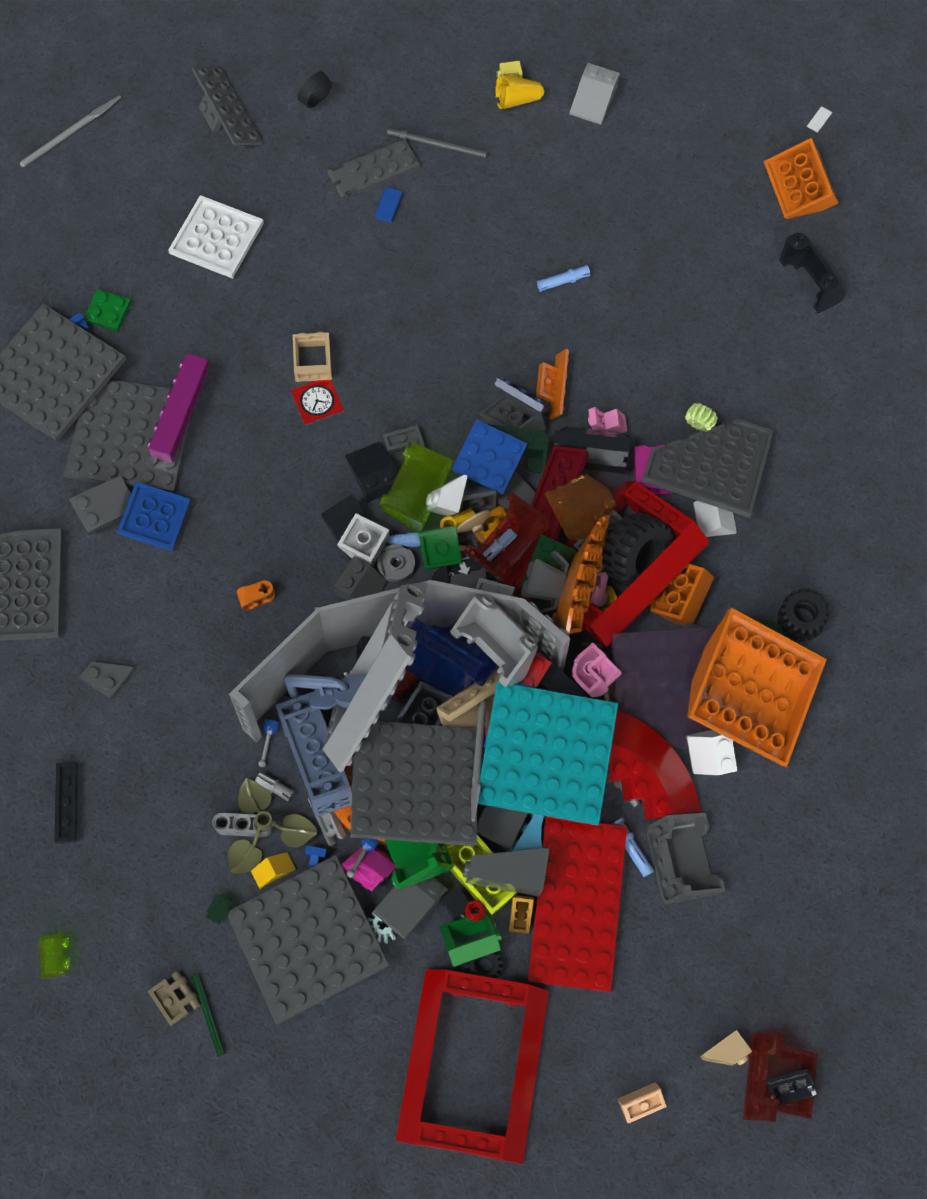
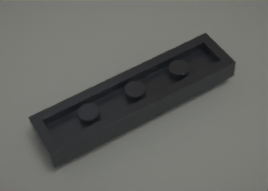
[54,762,78,844]

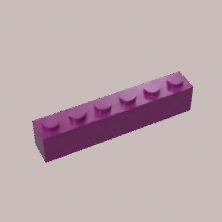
[148,354,210,463]

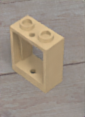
[293,332,332,382]

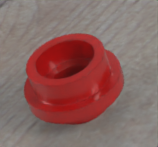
[465,901,486,921]

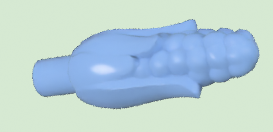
[387,532,421,547]

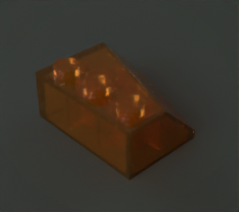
[544,474,617,540]

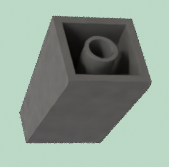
[463,848,549,897]

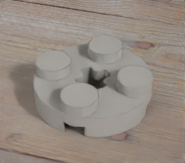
[377,544,415,582]

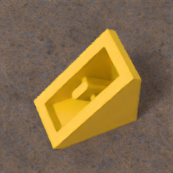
[251,852,296,889]

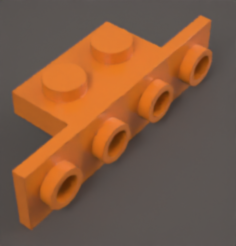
[536,349,569,420]

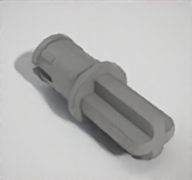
[255,772,294,802]

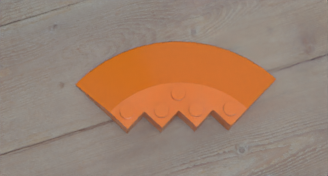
[552,514,610,634]

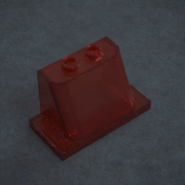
[743,1032,817,1122]

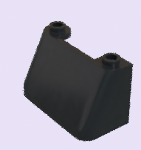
[779,233,845,314]

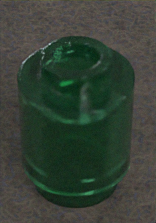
[205,892,234,925]

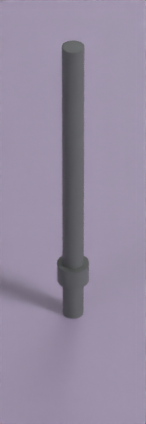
[387,128,488,158]

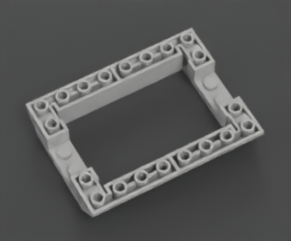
[323,582,427,772]

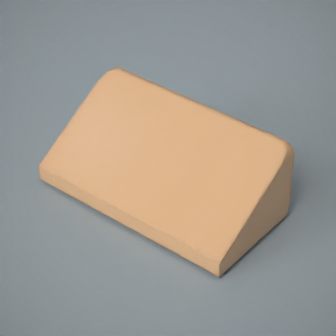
[618,1083,667,1123]

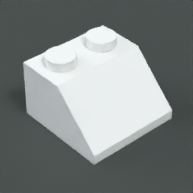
[426,475,467,516]
[337,513,390,567]
[686,730,737,775]

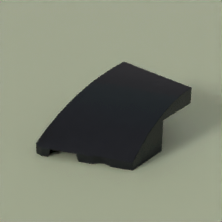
[321,495,368,561]

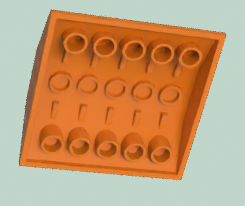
[687,608,827,767]

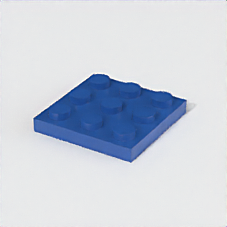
[452,419,527,495]
[117,482,190,551]

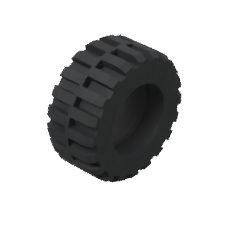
[602,513,674,587]

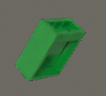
[439,911,502,967]

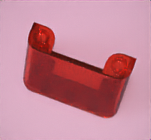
[463,492,548,580]

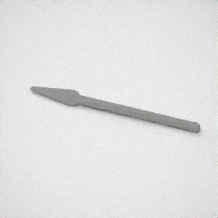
[20,95,121,167]
[471,698,487,821]

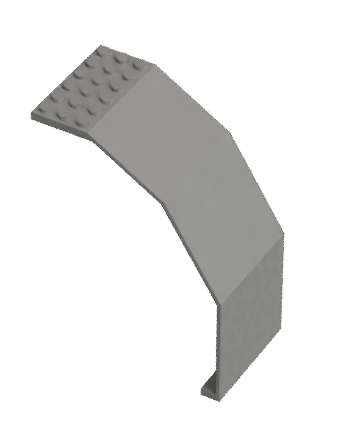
[229,580,570,743]

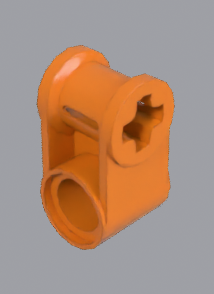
[237,580,276,610]

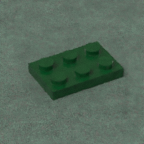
[519,534,576,602]

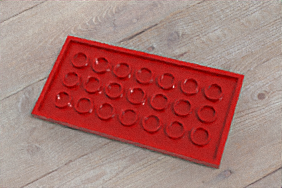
[528,817,627,992]

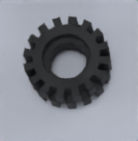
[465,952,503,979]

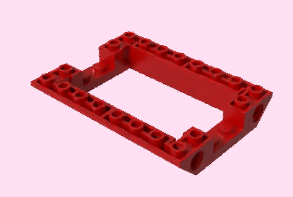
[544,481,710,648]
[395,969,549,1164]

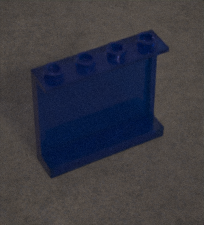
[405,619,484,697]

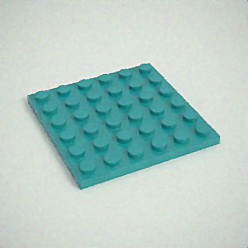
[478,682,618,826]

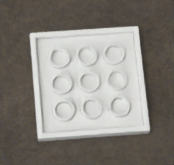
[168,195,264,279]

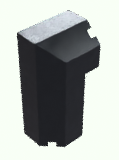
[553,426,630,474]

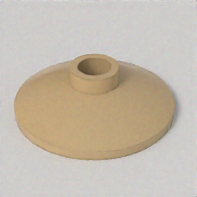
[456,510,491,533]

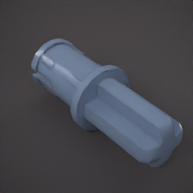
[482,528,517,562]

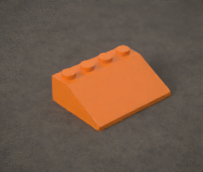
[764,138,839,219]

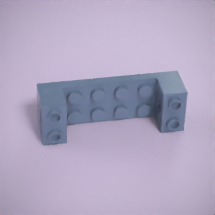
[276,692,352,817]

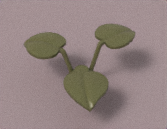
[228,778,317,874]

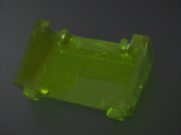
[380,442,454,532]

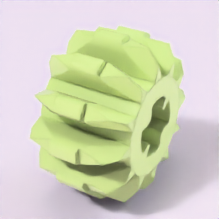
[685,403,718,432]

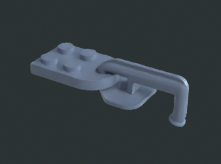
[284,674,398,711]

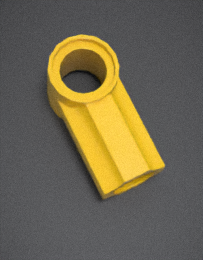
[440,508,475,534]

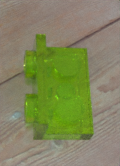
[39,931,71,979]

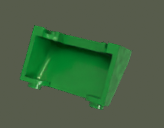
[385,840,454,890]

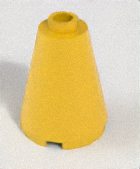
[495,74,544,109]

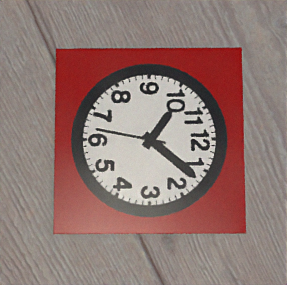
[291,380,344,424]

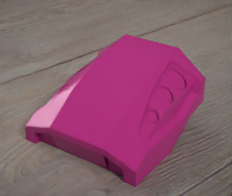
[341,847,396,891]

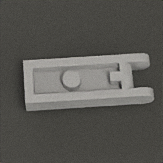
[308,798,346,847]

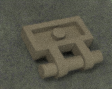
[148,971,201,1027]

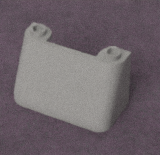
[450,594,538,687]

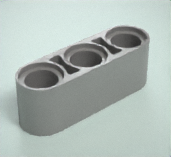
[212,813,273,837]

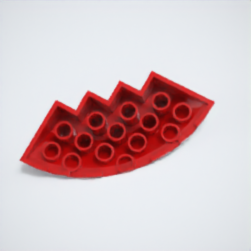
[606,710,702,820]

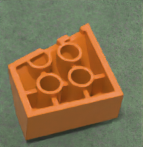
[650,564,714,626]

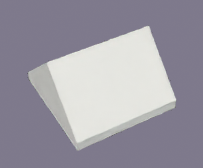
[693,501,737,537]

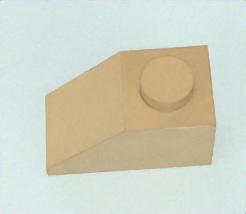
[700,1030,752,1066]

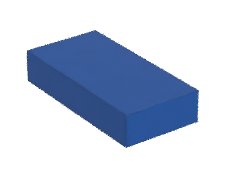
[375,187,403,223]

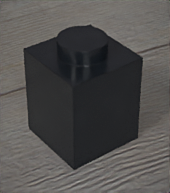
[441,887,469,921]

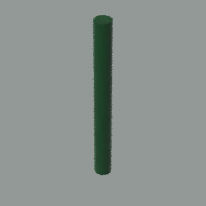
[192,974,226,1057]

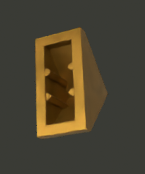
[509,895,534,934]

